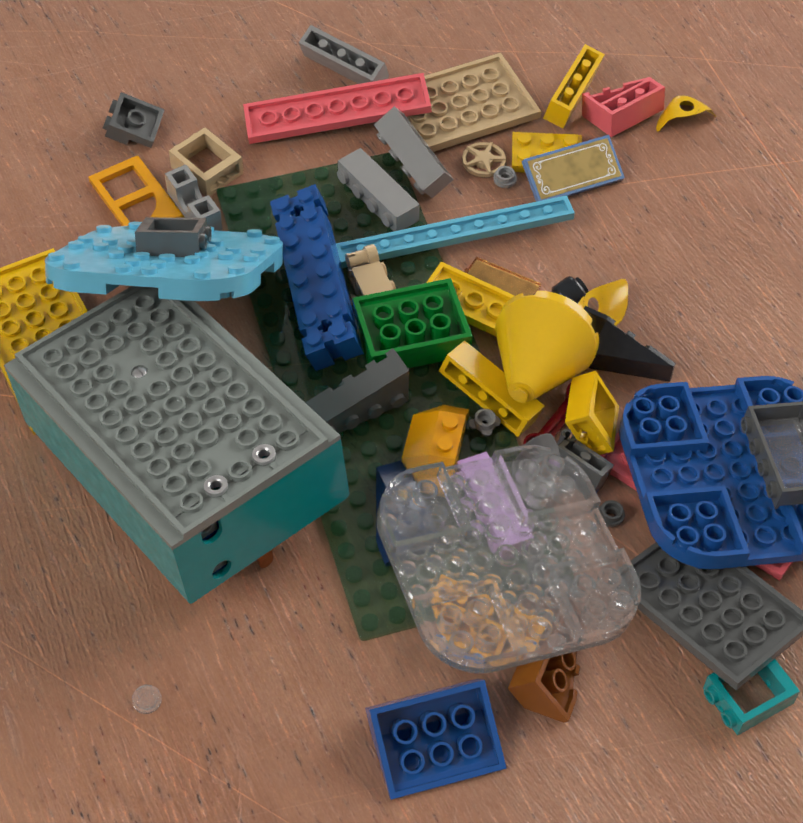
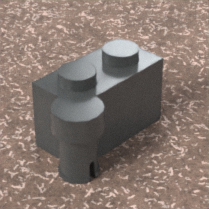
[546,429,614,499]

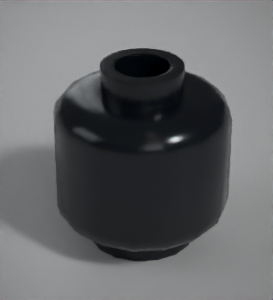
[551,276,589,304]

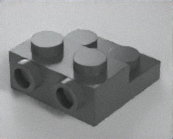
[102,92,164,148]

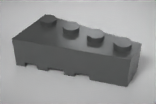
[305,348,409,433]

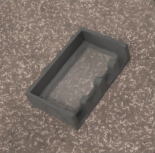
[741,401,803,509]

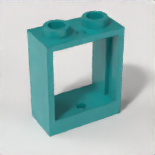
[703,659,800,736]

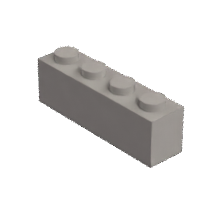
[299,25,389,84]
[374,106,454,198]
[337,148,420,231]

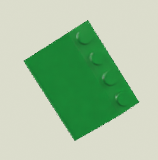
[352,278,473,368]

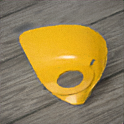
[656,95,716,132]
[578,279,628,326]

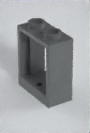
[135,217,212,257]

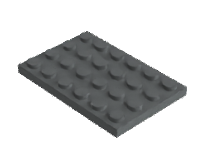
[608,542,803,690]

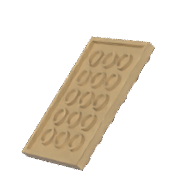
[407,53,541,152]

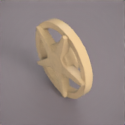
[462,142,506,177]

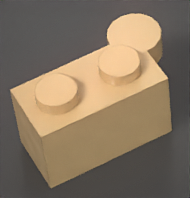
[345,244,396,297]

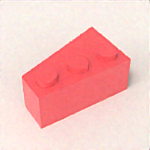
[582,77,665,137]

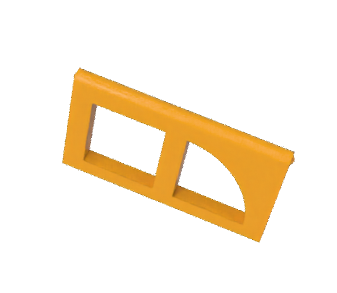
[88,156,184,226]

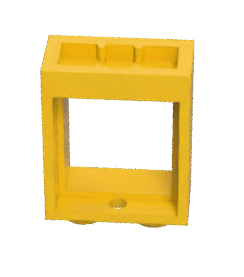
[565,371,619,455]

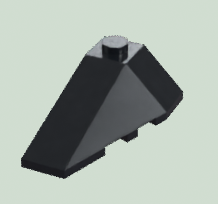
[584,306,676,382]

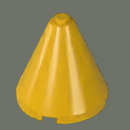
[495,291,599,403]

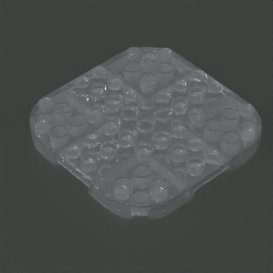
[377,445,641,673]

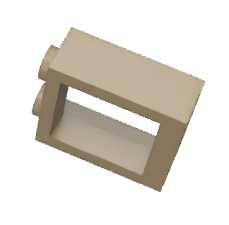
[169,128,243,196]

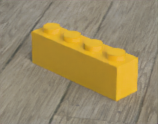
[543,44,605,129]
[439,341,544,437]

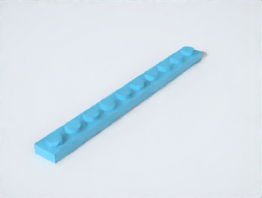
[336,195,575,268]

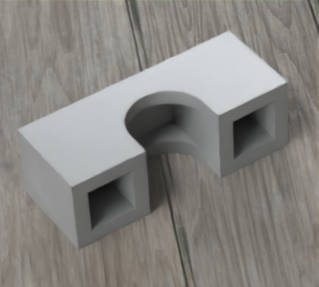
[165,165,222,231]

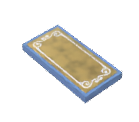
[522,135,625,202]

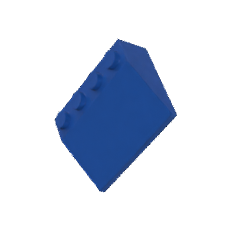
[365,679,506,800]

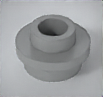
[493,166,517,188]

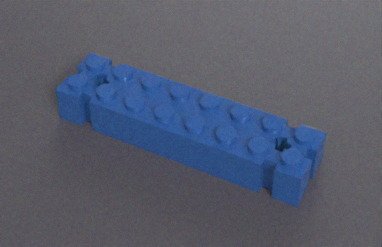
[270,184,364,371]

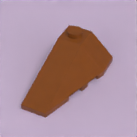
[508,599,585,723]

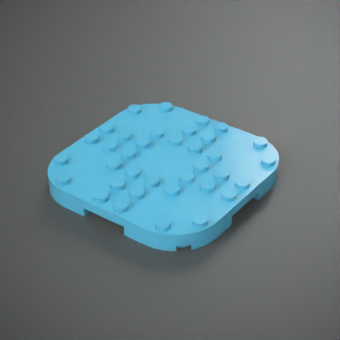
[45,222,283,301]

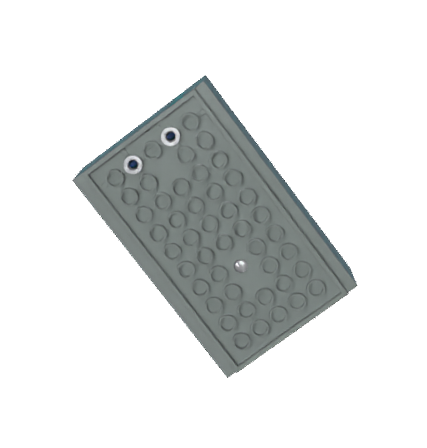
[4,286,349,604]

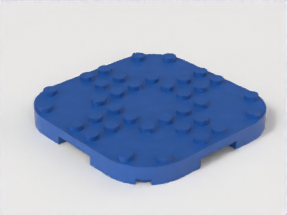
[619,376,803,569]

